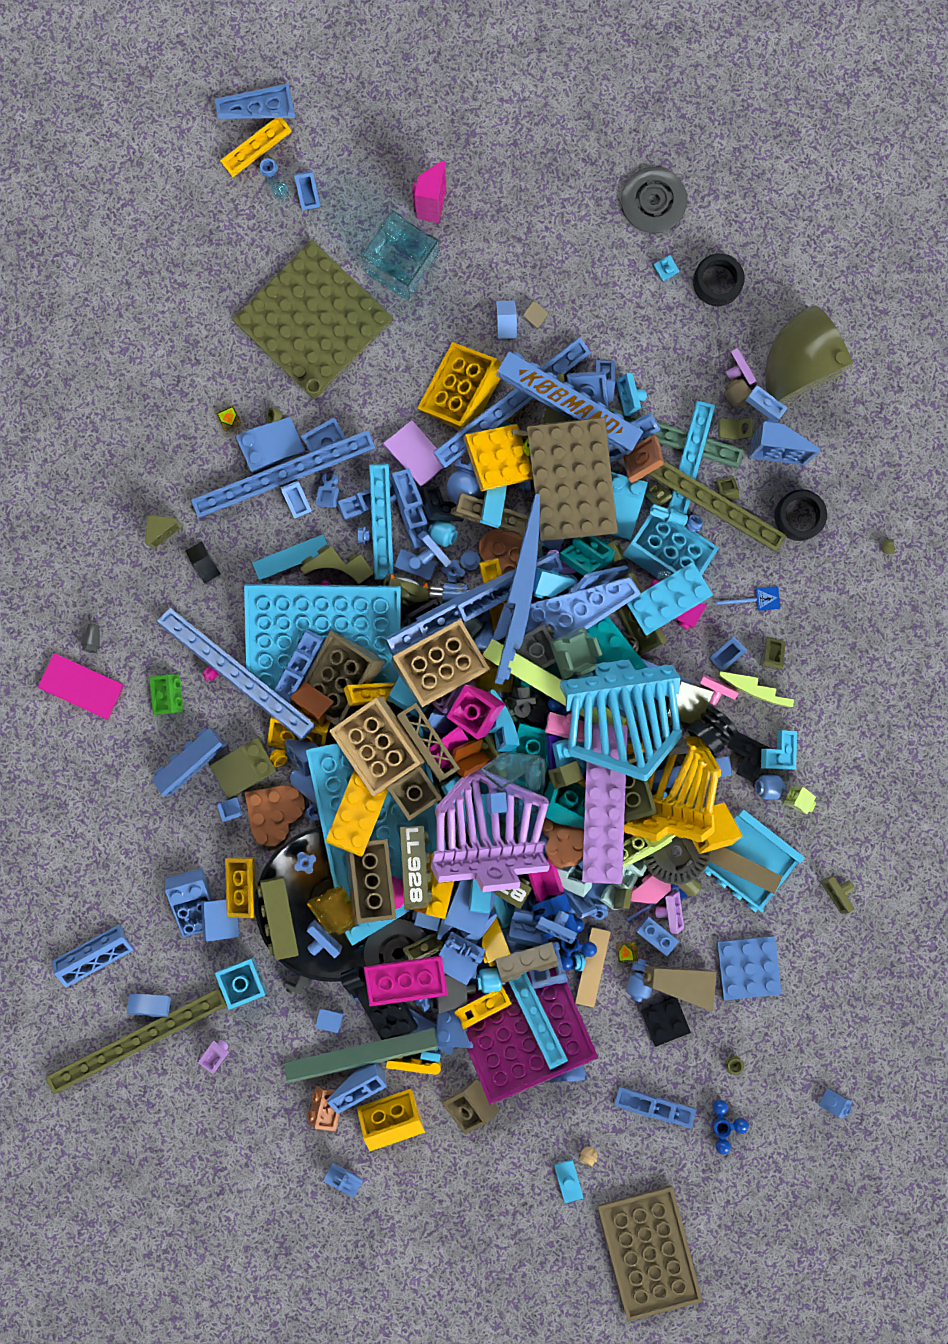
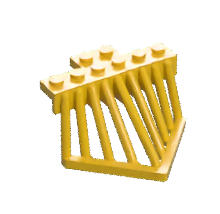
[624,735,721,842]

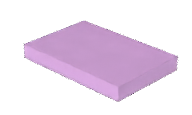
[383,420,444,488]

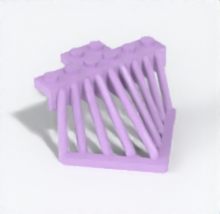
[430,770,550,892]

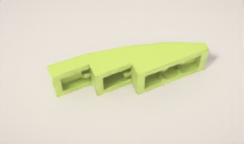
[717,671,794,708]

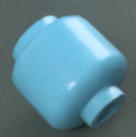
[428,520,458,547]
[476,967,505,994]

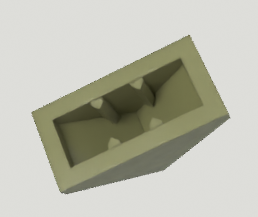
[759,637,786,670]

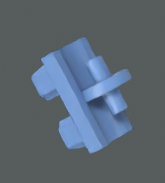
[323,1163,363,1198]

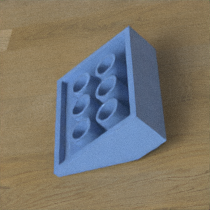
[749,419,820,465]

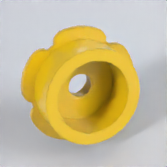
[270,749,288,767]

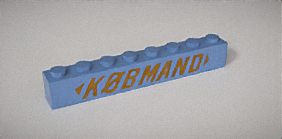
[496,351,643,455]

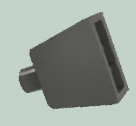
[431,974,476,1013]

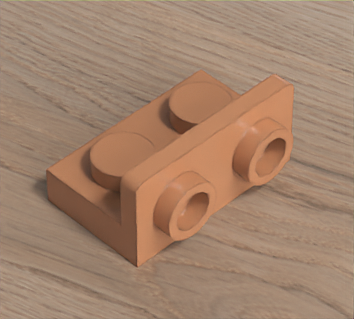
[307,1086,340,1131]

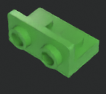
[149,674,183,715]

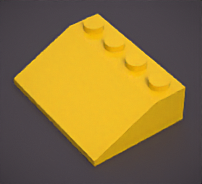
[417,342,502,430]

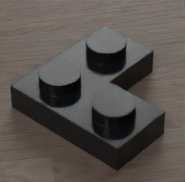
[419,485,464,522]
[727,732,770,782]

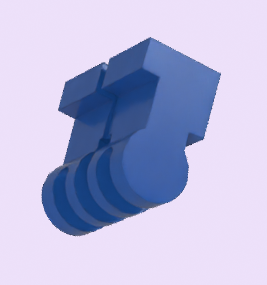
[531,893,578,940]

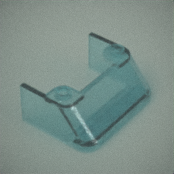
[480,752,545,838]

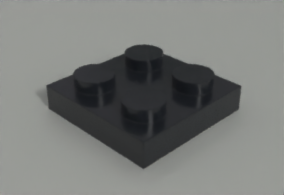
[640,997,691,1047]

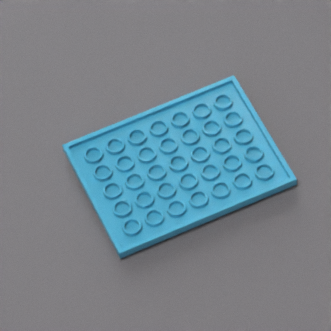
[244,584,401,698]
[306,726,447,903]

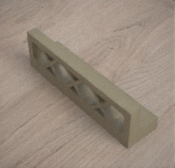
[450,493,529,536]
[396,703,460,782]

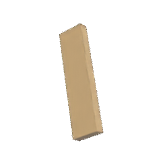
[575,927,611,1008]

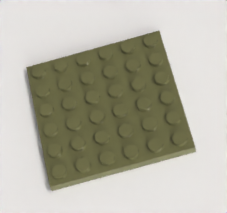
[232,240,393,400]

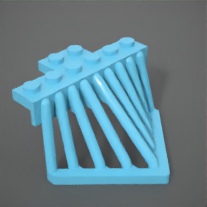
[560,659,682,781]

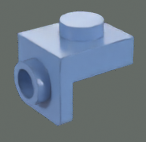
[819,1088,852,1118]

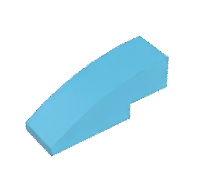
[488,689,520,752]

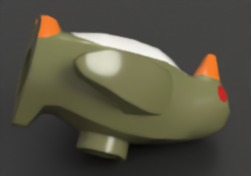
[383,574,430,607]

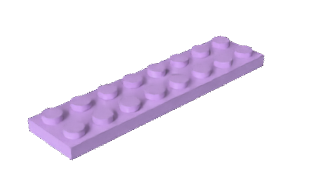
[582,724,628,884]

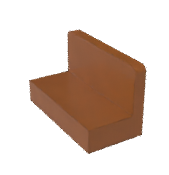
[290,682,334,727]
[449,738,491,778]

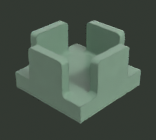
[550,627,602,679]

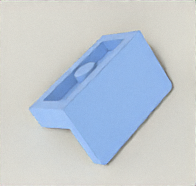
[745,385,787,421]

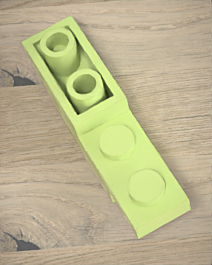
[623,833,676,867]

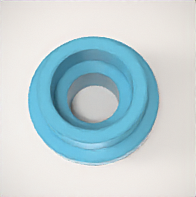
[571,952,586,972]

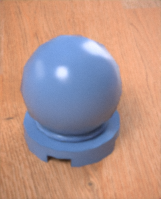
[447,458,483,504]

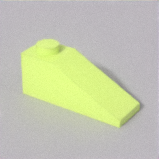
[784,786,816,814]

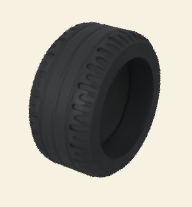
[693,253,745,306]
[774,489,827,541]

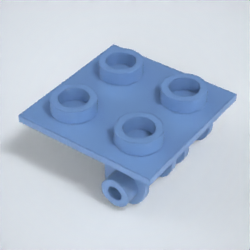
[438,931,486,985]

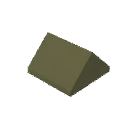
[145,515,183,550]

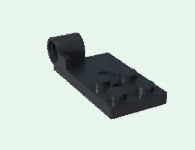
[340,962,418,1040]

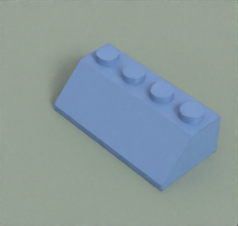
[152,727,227,797]

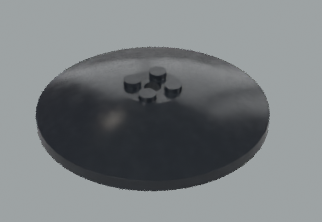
[255,827,411,982]

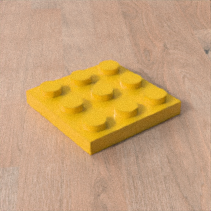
[463,424,533,491]

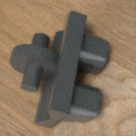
[507,685,536,718]

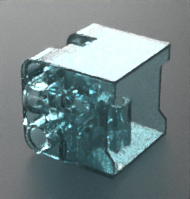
[361,210,441,301]

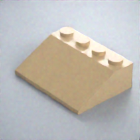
[392,619,490,707]
[329,696,426,796]

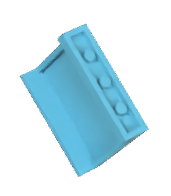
[704,809,805,912]

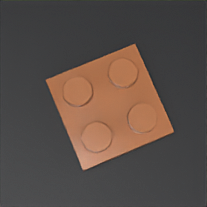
[623,435,664,483]

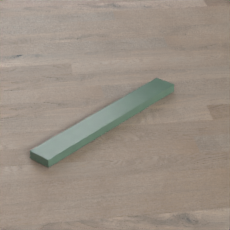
[609,407,744,469]
[285,1028,438,1083]

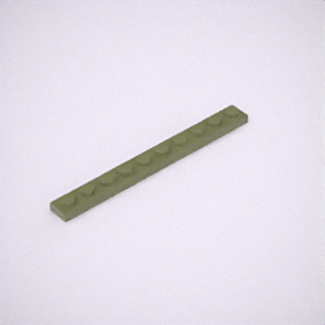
[45,987,227,1095]

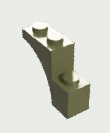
[300,544,374,584]

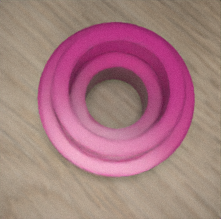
[202,666,219,681]

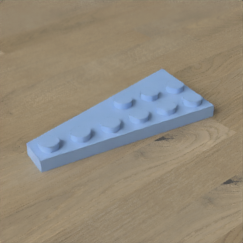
[511,577,641,639]

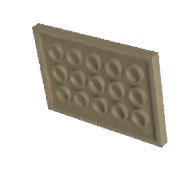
[527,417,618,541]
[597,1185,703,1322]

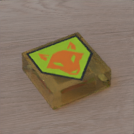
[216,405,242,431]
[616,941,638,962]

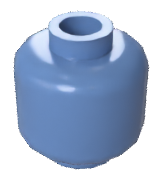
[755,775,785,800]
[626,971,652,1002]

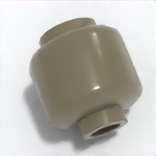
[724,378,752,408]

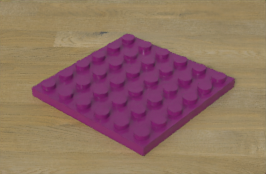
[459,967,599,1105]

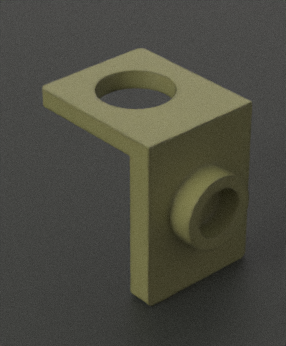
[718,418,753,440]

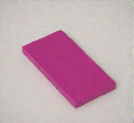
[38,653,124,720]
[364,955,448,1006]

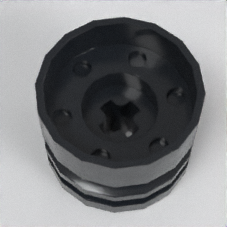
[686,706,739,757]

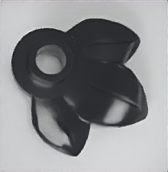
[527,692,558,727]

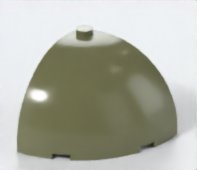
[765,305,853,402]

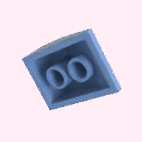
[236,417,306,474]

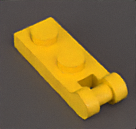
[454,986,512,1030]
[386,1057,441,1075]

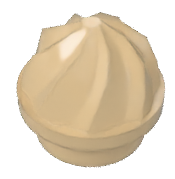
[578,1147,598,1167]

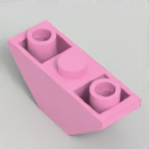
[631,873,671,904]

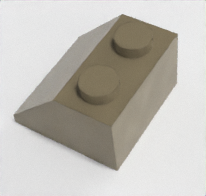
[387,766,442,821]
[442,1079,500,1134]

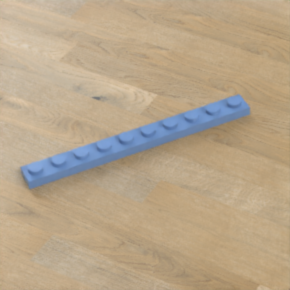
[432,337,591,468]
[191,430,376,518]
[157,608,315,740]

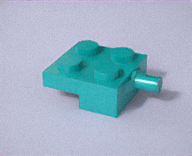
[559,536,615,576]

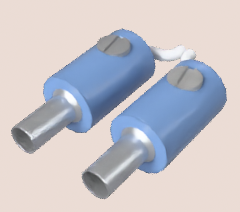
[430,583,470,603]

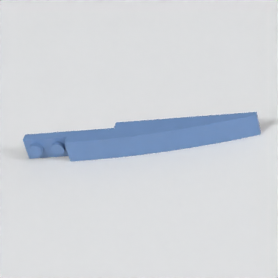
[494,494,540,684]
[385,551,563,656]

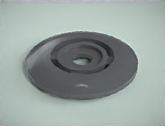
[621,167,687,233]
[643,836,711,885]
[364,919,427,966]

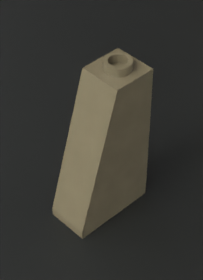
[643,966,717,1011]

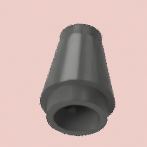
[81,624,100,653]

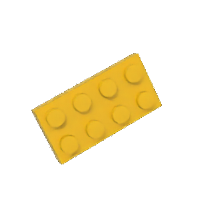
[325,769,388,857]

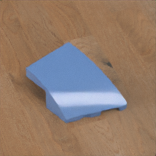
[444,879,497,938]
[507,893,556,947]

